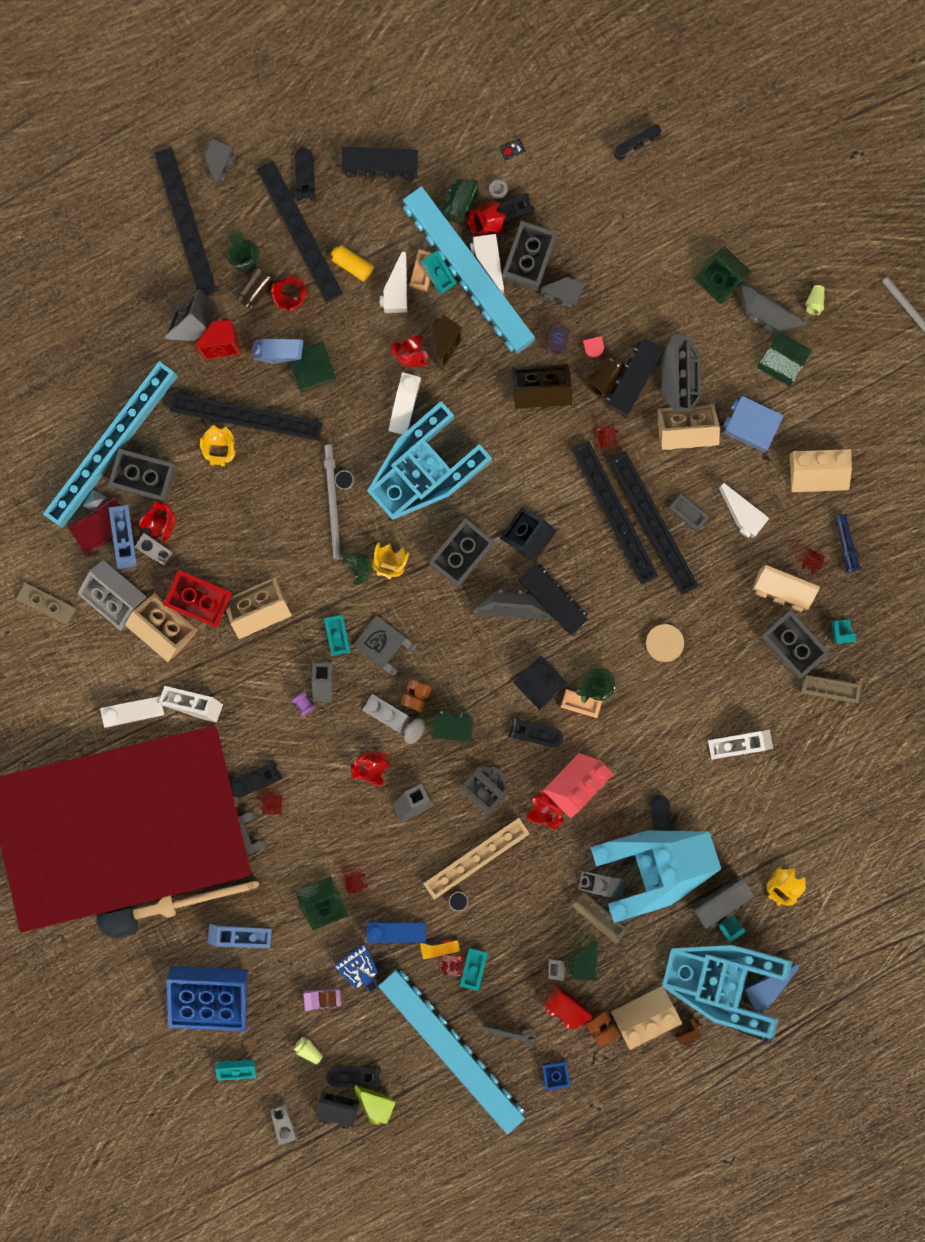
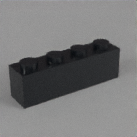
[341,147,419,180]
[606,338,664,418]
[518,564,588,636]

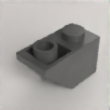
[204,139,236,187]
[540,277,585,309]
[312,662,334,702]
[393,783,435,823]
[578,871,625,899]

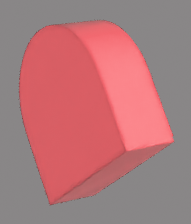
[583,336,604,358]

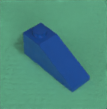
[367,920,426,943]

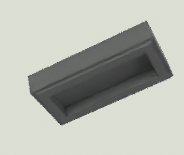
[668,493,710,532]

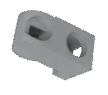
[135,533,173,566]
[271,1104,298,1145]

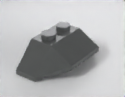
[739,281,808,334]
[661,334,701,413]
[473,589,550,621]

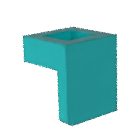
[831,620,856,644]
[717,914,746,942]

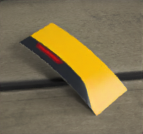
[420,935,460,960]

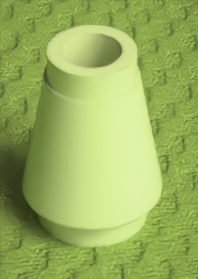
[805,285,825,315]
[294,1037,323,1064]

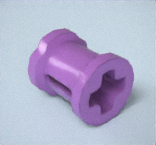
[292,691,316,717]

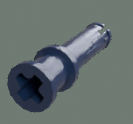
[835,514,862,573]

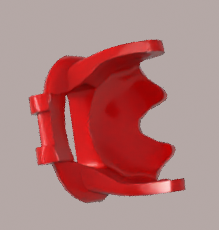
[466,201,506,237]
[271,275,308,311]
[391,335,430,368]
[139,500,176,543]
[351,752,390,786]
[526,789,563,830]

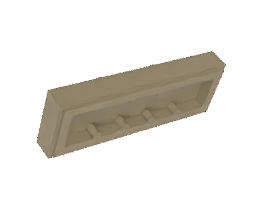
[16,583,77,625]
[801,674,862,704]
[572,891,627,944]

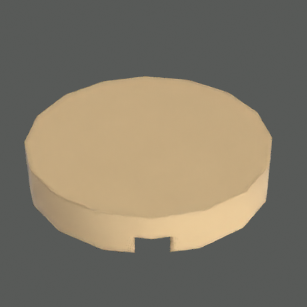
[646,624,684,662]

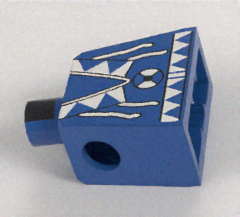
[334,943,379,993]

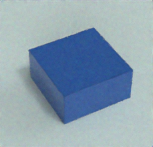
[542,1060,570,1090]

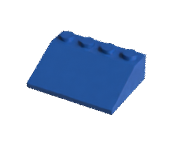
[167,966,248,1031]

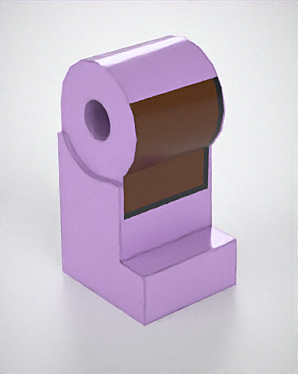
[304,989,341,1011]

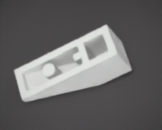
[470,234,504,294]
[380,252,407,313]
[388,372,421,435]
[719,483,769,538]
[158,686,223,722]
[100,696,164,728]
[708,729,773,759]

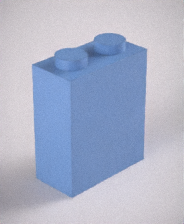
[723,396,784,453]

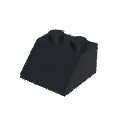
[500,507,557,562]
[513,655,568,710]
[316,1092,360,1129]

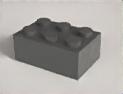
[502,221,557,292]
[108,449,178,503]
[428,518,495,589]
[759,610,829,680]

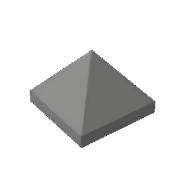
[83,489,109,515]
[549,959,566,981]

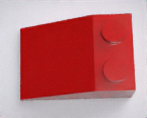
[162,569,232,628]
[544,985,592,1030]

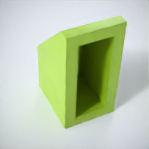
[354,1085,396,1125]

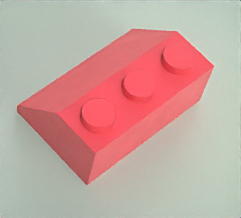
[543,753,614,818]

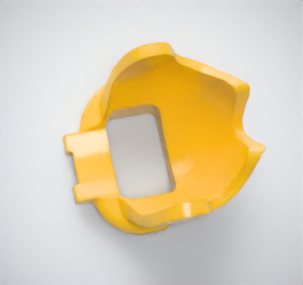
[200,425,235,467]
[372,543,410,579]
[767,866,807,906]

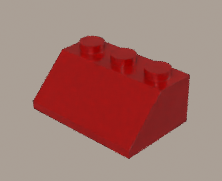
[195,318,241,360]

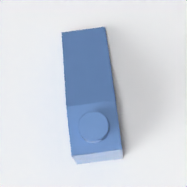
[252,339,303,364]
[109,505,137,569]
[207,924,272,948]
[743,962,799,1012]

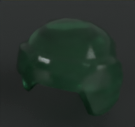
[227,232,260,271]
[341,553,372,585]
[576,667,616,703]

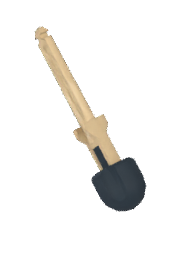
[97,881,259,938]

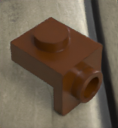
[675,1015,702,1046]

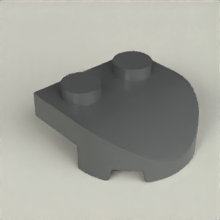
[460,767,508,815]

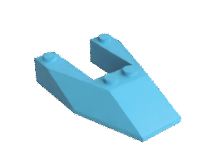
[367,401,492,520]
[591,830,721,923]
[662,945,793,1039]

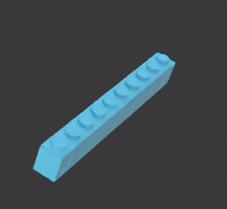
[403,186,535,354]
[43,361,178,528]
[378,969,525,1135]

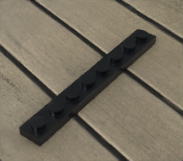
[154,148,217,295]
[257,161,343,303]
[170,393,323,442]
[572,440,658,585]
[609,452,699,596]

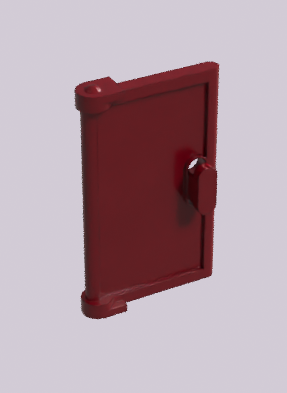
[68,497,134,556]

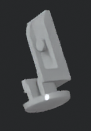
[362,694,425,744]

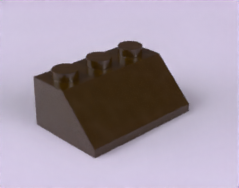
[431,315,463,370]
[512,364,572,409]

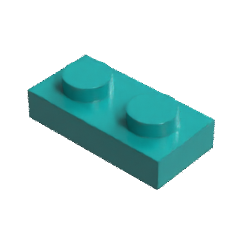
[420,251,457,294]
[324,615,351,656]
[460,948,488,991]
[215,1060,257,1081]

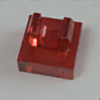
[597,426,619,448]
[802,548,825,574]
[262,794,282,814]
[344,872,368,894]
[440,955,463,976]

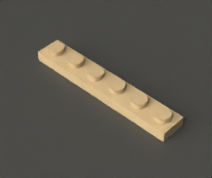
[423,818,530,900]

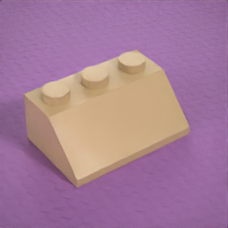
[657,404,720,450]
[790,449,852,493]
[752,565,820,612]
[226,577,292,639]
[125,593,198,662]
[611,986,682,1050]

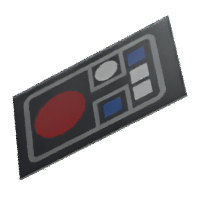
[499,138,526,161]

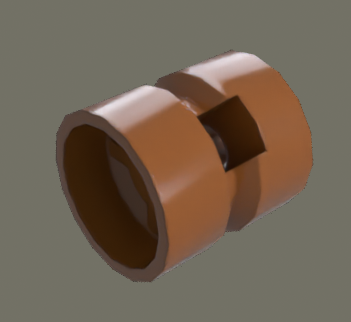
[400,679,433,713]
[584,1010,620,1047]

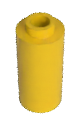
[331,245,374,282]

